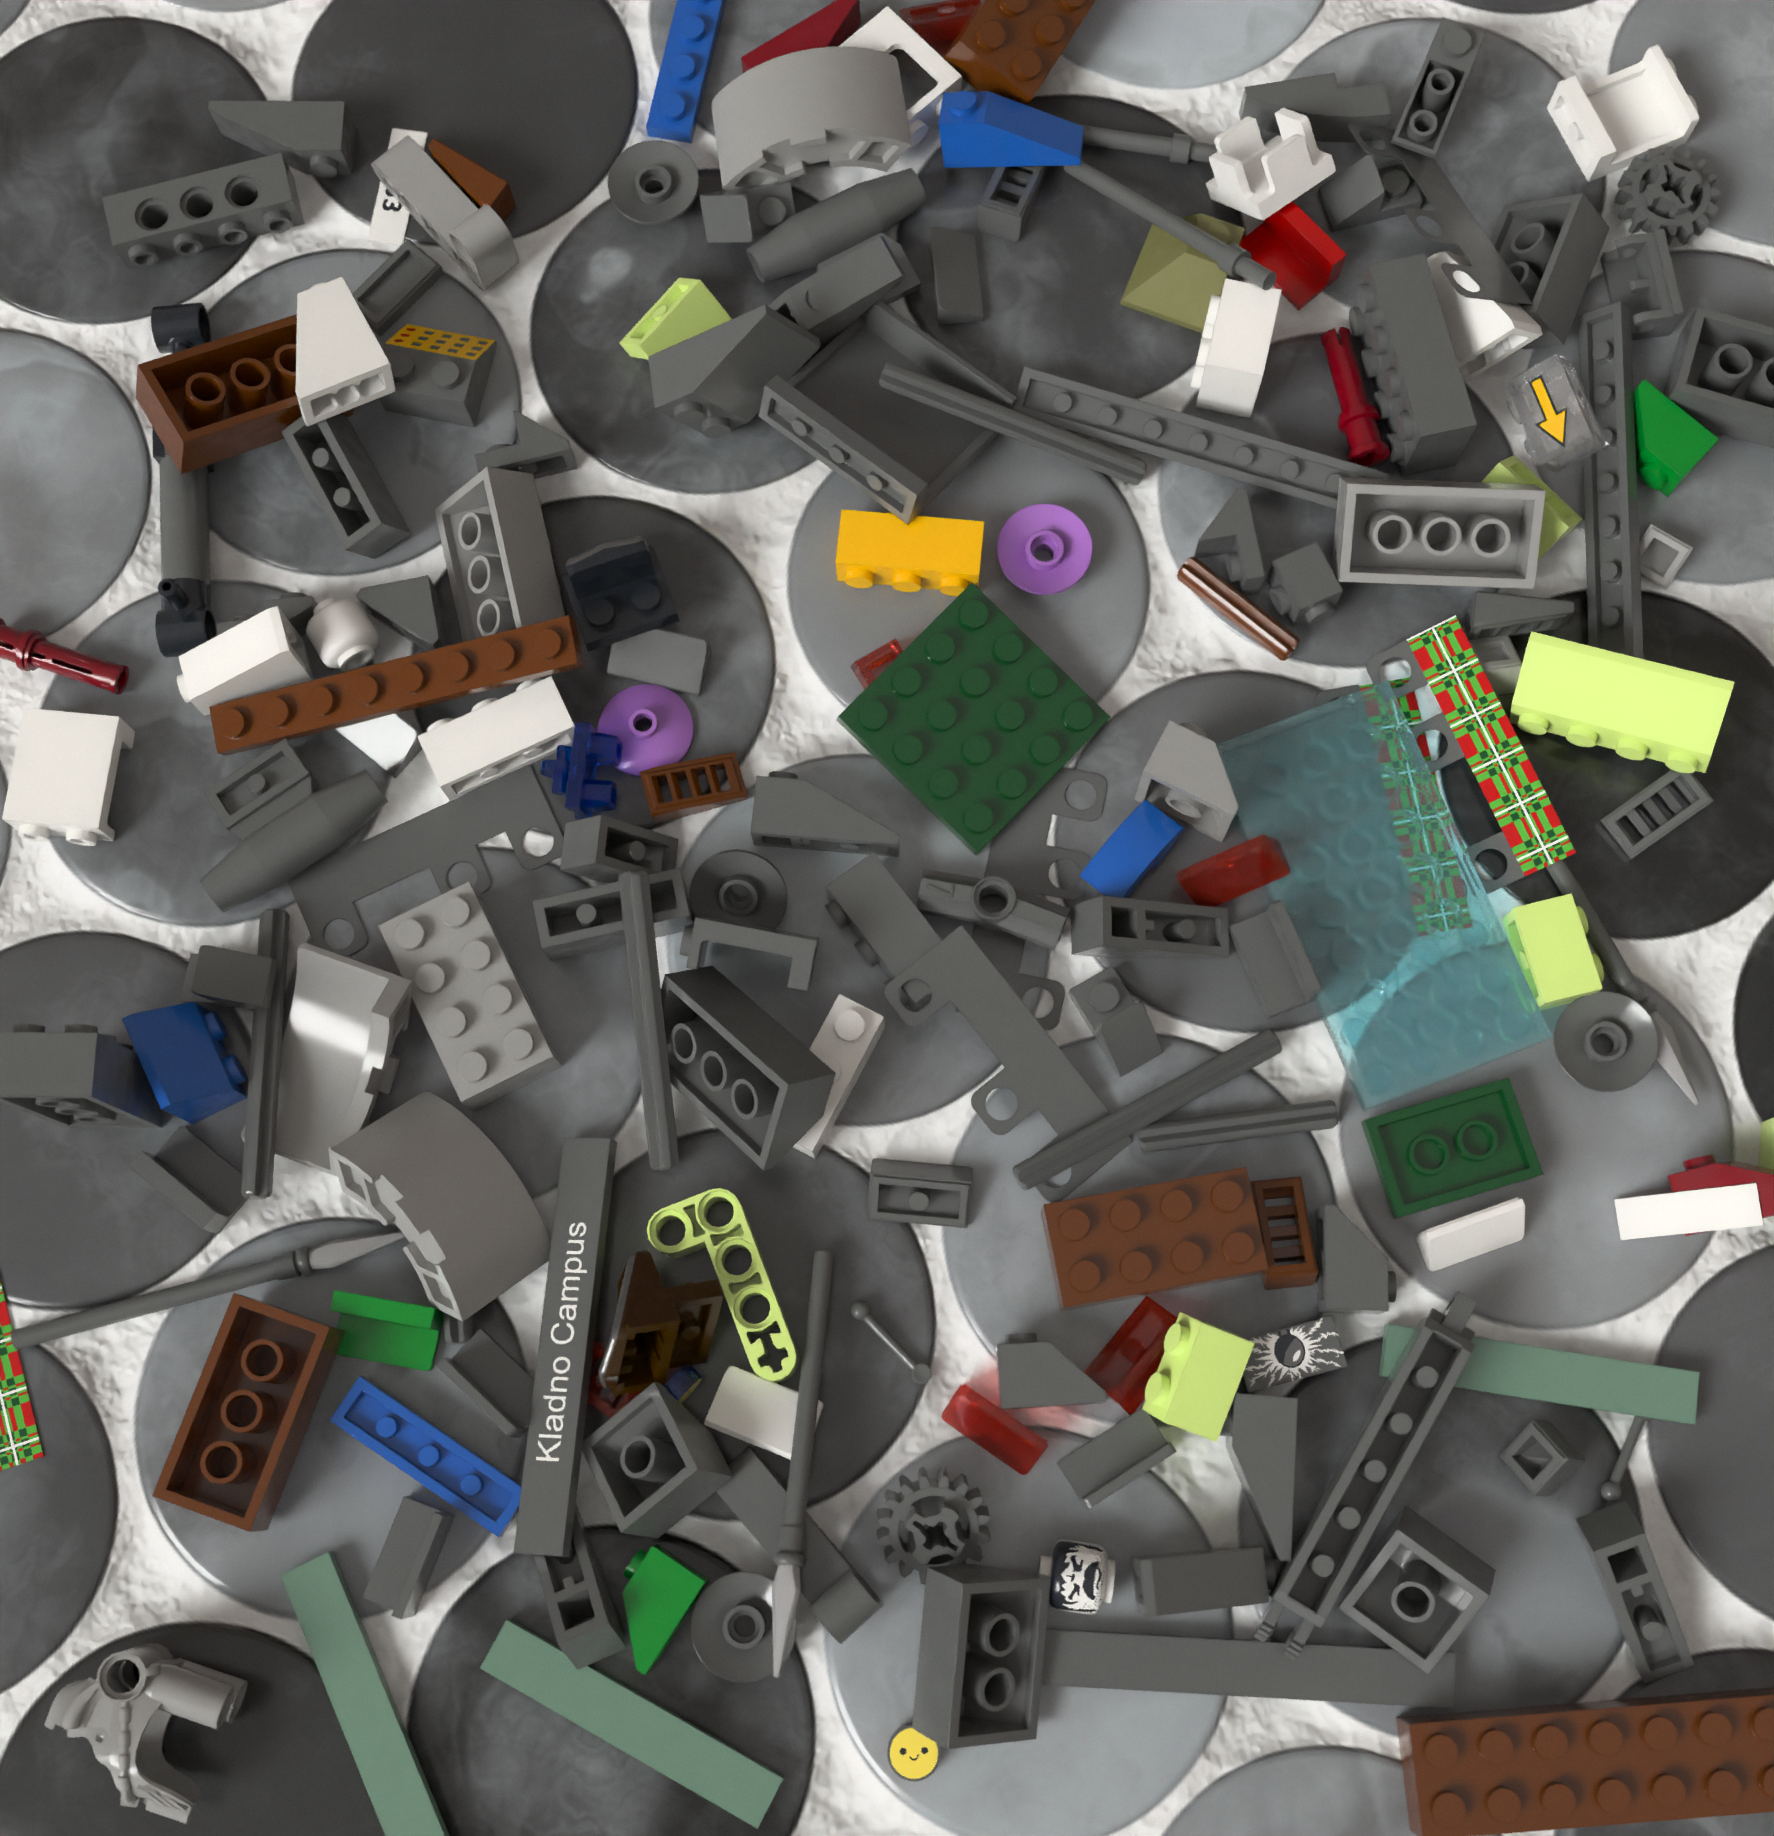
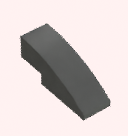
[1239,73,1391,142]

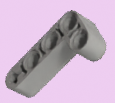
[371,135,519,290]

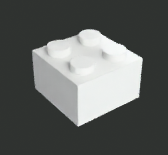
[1190,278,1282,418]

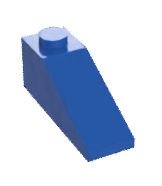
[938,91,1084,168]

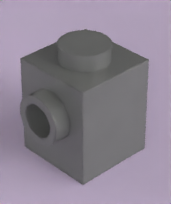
[1267,541,1343,627]

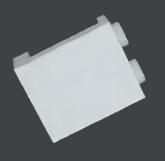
[1547,44,1699,182]
[2,708,135,846]

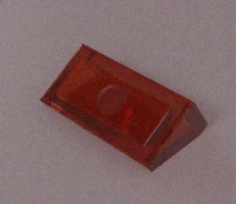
[899,0,980,60]
[1176,834,1290,907]
[1084,1295,1177,1415]
[941,1384,1048,1475]

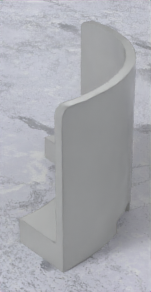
[711,47,912,190]
[241,943,412,1177]
[330,1092,551,1322]

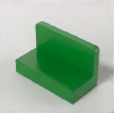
[330,1290,443,1371]

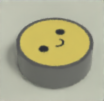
[887,1723,941,1782]

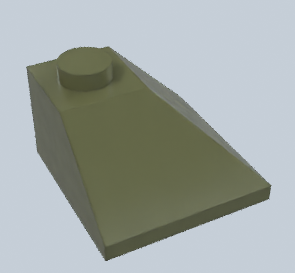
[1120,213,1245,333]

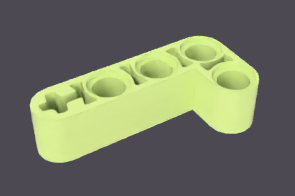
[647,1188,799,1383]

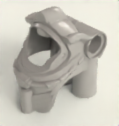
[44,1643,248,1824]

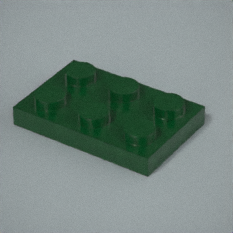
[1361,1077,1543,1219]

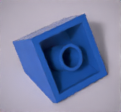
[122,1001,248,1124]

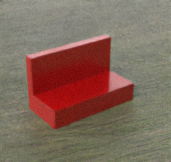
[1241,201,1347,311]

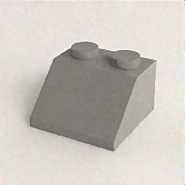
[1134,720,1238,842]

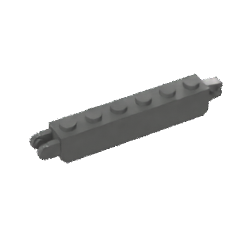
[1253,1291,1478,1661]

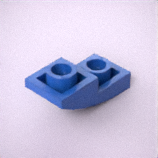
[1080,799,1185,898]

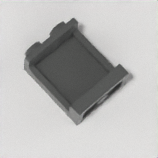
[680,916,819,991]

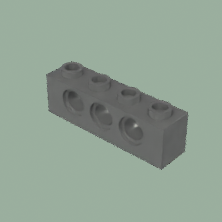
[102,153,305,269]

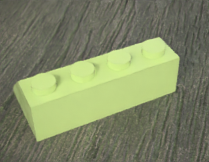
[1510,631,1735,773]

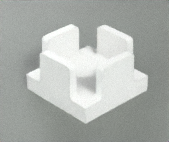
[1206,108,1336,221]

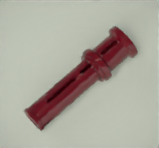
[1320,327,1390,468]
[0,619,129,695]

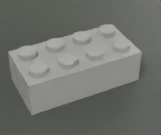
[1331,477,1546,589]
[378,881,562,1111]

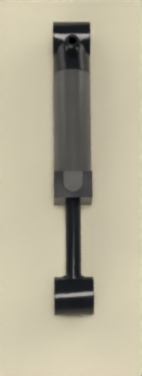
[151,302,217,658]

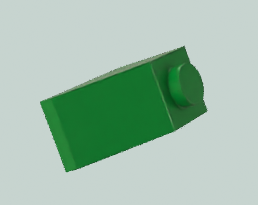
[1634,379,1719,497]
[622,1544,710,1675]

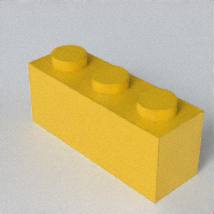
[835,509,984,596]

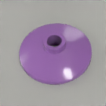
[997,504,1093,595]
[598,684,694,777]

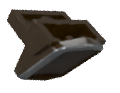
[599,1250,724,1396]

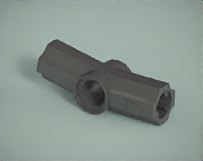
[917,869,1070,951]

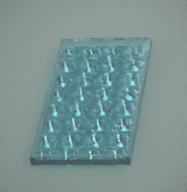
[1216,680,1552,1112]

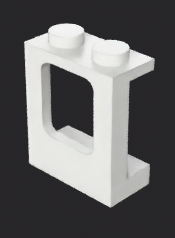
[838,6,962,148]

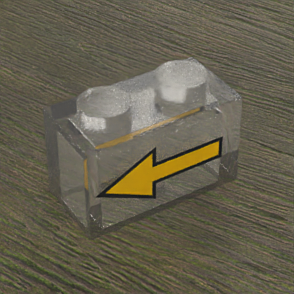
[1505,353,1608,473]

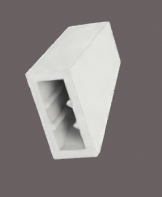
[1427,251,1543,381]
[295,277,396,427]
[177,606,314,716]

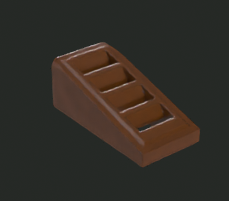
[428,139,516,222]
[639,752,748,825]
[1250,1176,1318,1290]

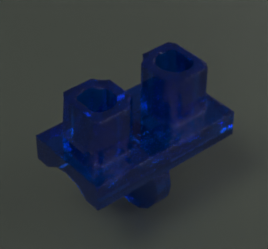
[540,722,623,820]

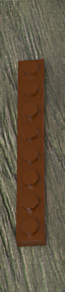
[209,615,584,756]

